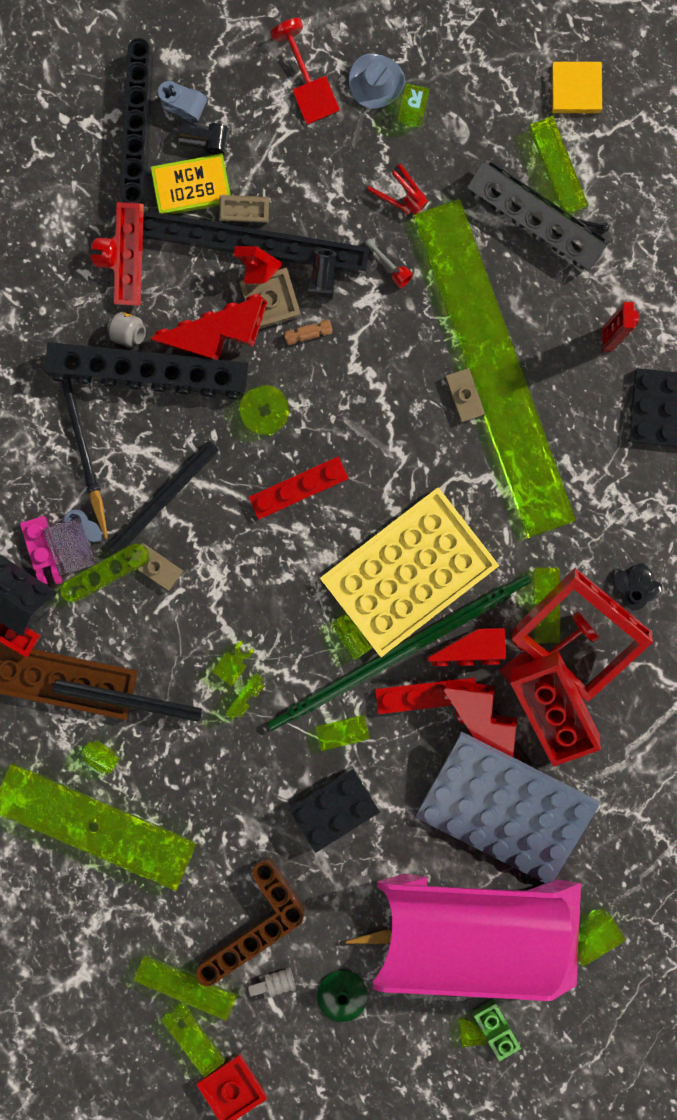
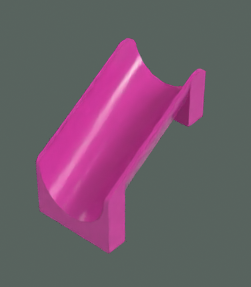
[372,873,581,1001]

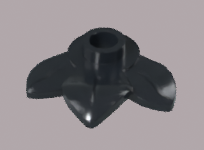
[613,563,662,610]

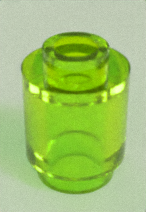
[81,740,121,775]

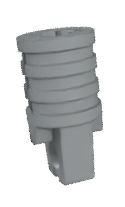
[248,967,296,999]

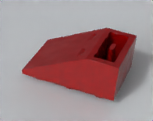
[425,628,506,666]

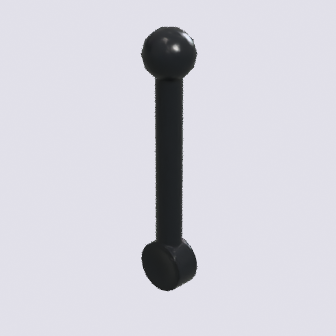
[578,219,609,233]

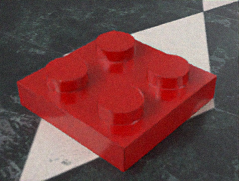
[196,1053,267,1120]

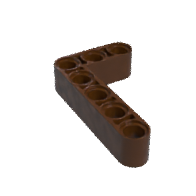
[196,858,304,986]

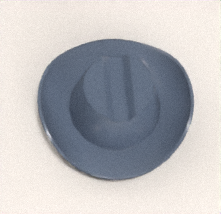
[349,54,405,109]

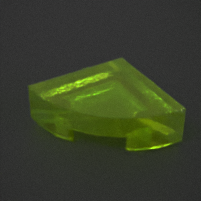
[459,1019,487,1047]

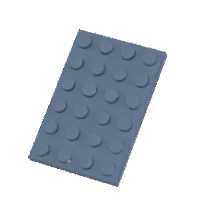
[415,732,599,883]

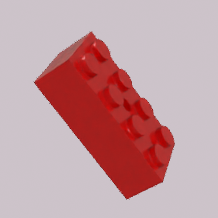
[510,651,601,767]

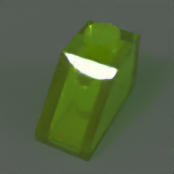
[578,908,626,967]

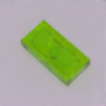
[225,673,265,720]
[316,714,370,751]

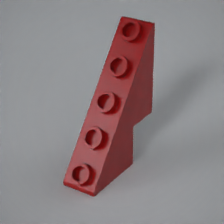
[151,294,268,360]
[442,680,518,757]

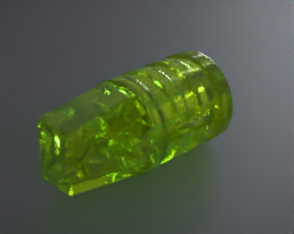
[332,614,372,661]

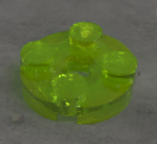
[240,385,289,436]

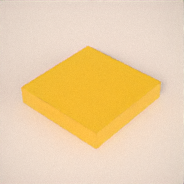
[551,62,602,113]

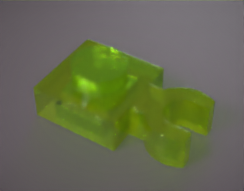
[212,640,255,687]

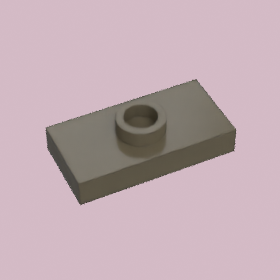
[219,195,269,223]
[445,368,485,423]
[128,542,184,591]

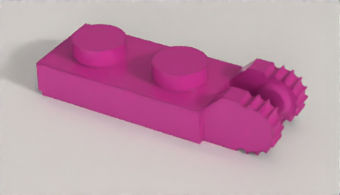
[20,516,63,584]

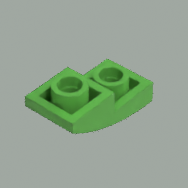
[472,999,521,1062]

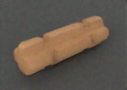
[284,320,332,345]

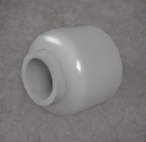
[107,312,146,348]

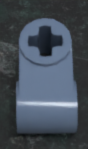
[158,81,208,123]

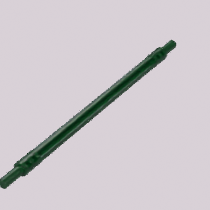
[267,574,531,731]

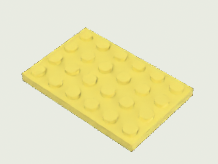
[320,487,499,657]

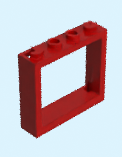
[512,568,653,702]

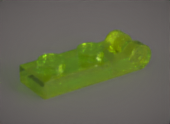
[162,1002,225,1078]

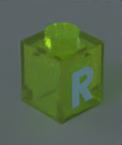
[398,83,430,127]

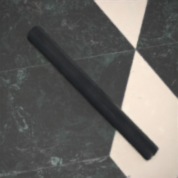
[108,441,218,555]
[53,679,202,722]

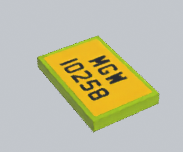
[151,153,231,215]

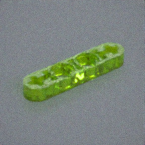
[60,544,150,602]

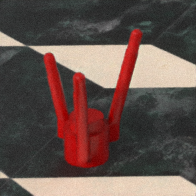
[367,163,429,216]

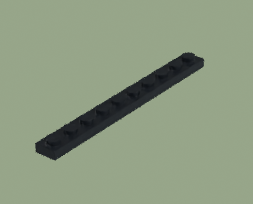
[143,211,370,274]

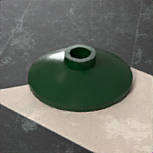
[317,970,368,1022]

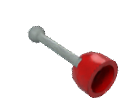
[365,239,414,288]

